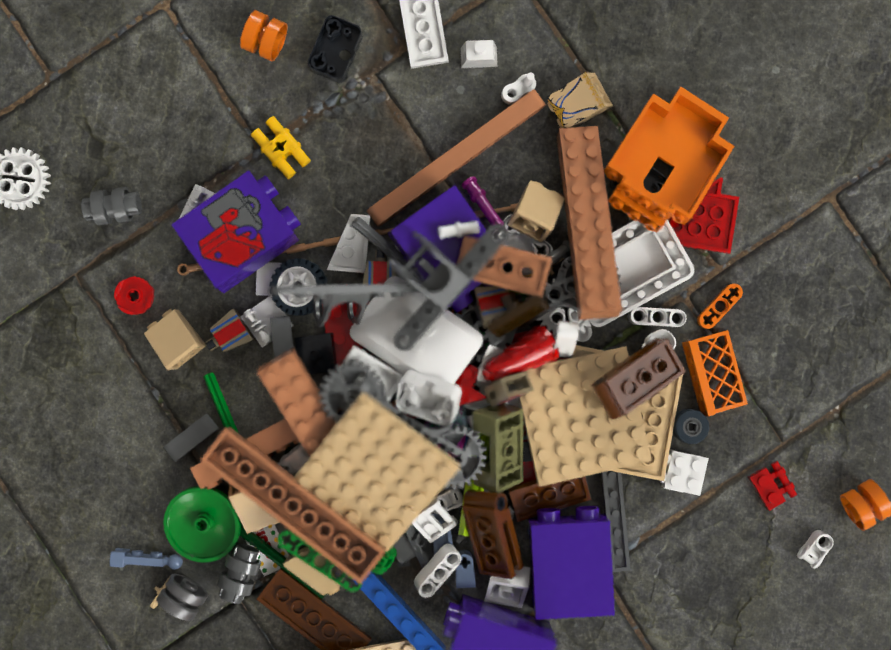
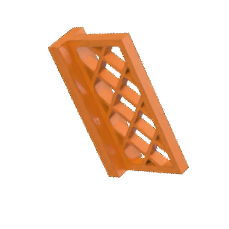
[682,330,748,416]

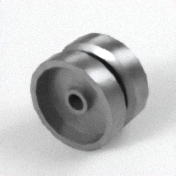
[156,574,208,621]

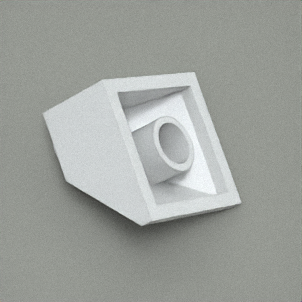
[484,567,530,608]

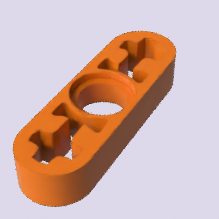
[697,284,743,329]

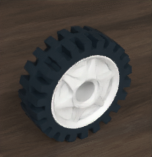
[269,258,328,316]

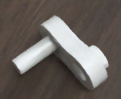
[501,72,536,105]

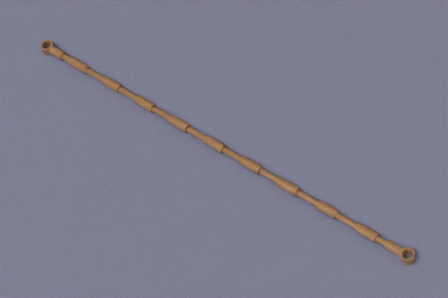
[177,193,564,275]

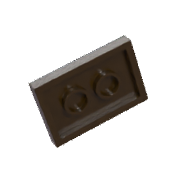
[487,292,550,338]

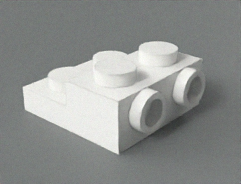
[660,449,709,496]

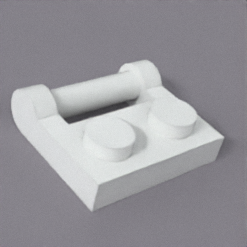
[412,496,458,543]

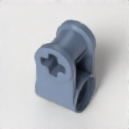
[455,549,476,589]

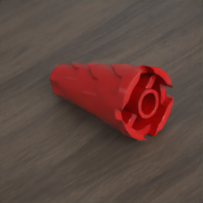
[482,324,559,382]

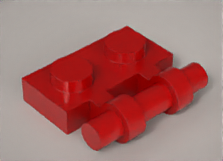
[748,461,797,511]

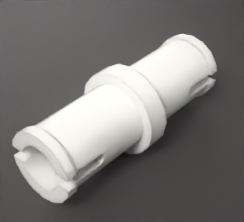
[437,221,479,239]

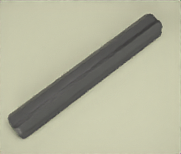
[352,217,412,271]

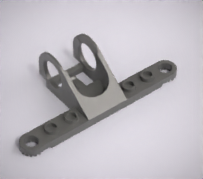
[388,224,508,351]
[269,284,420,327]

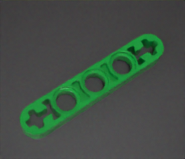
[277,530,362,592]

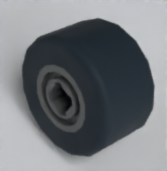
[673,409,709,444]

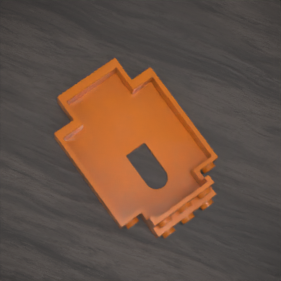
[604,87,735,233]

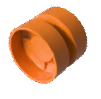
[240,10,288,62]
[840,479,891,531]

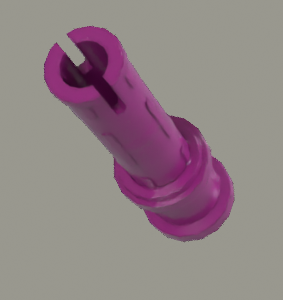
[462,176,504,226]

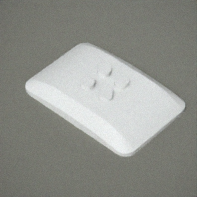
[561,220,694,327]
[350,276,483,390]

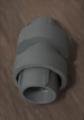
[81,187,142,226]
[217,544,261,604]

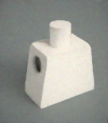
[461,40,497,68]

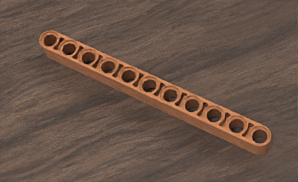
[367,89,546,227]

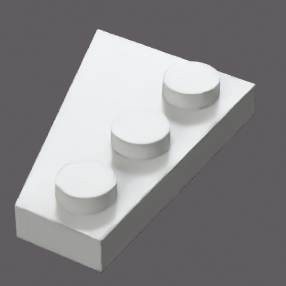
[327,214,370,273]

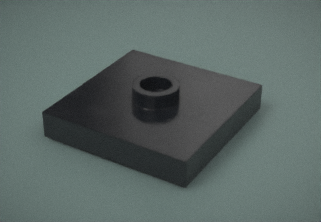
[295,333,337,374]

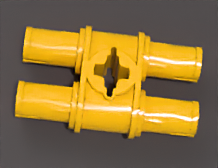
[251,116,311,179]

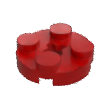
[114,276,154,315]

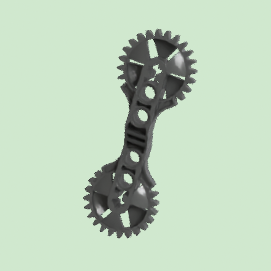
[456,256,621,364]
[318,360,487,489]

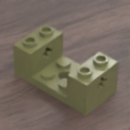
[473,403,523,493]

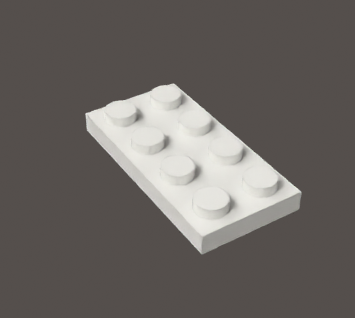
[399,0,449,69]

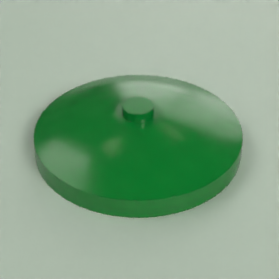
[164,486,241,562]

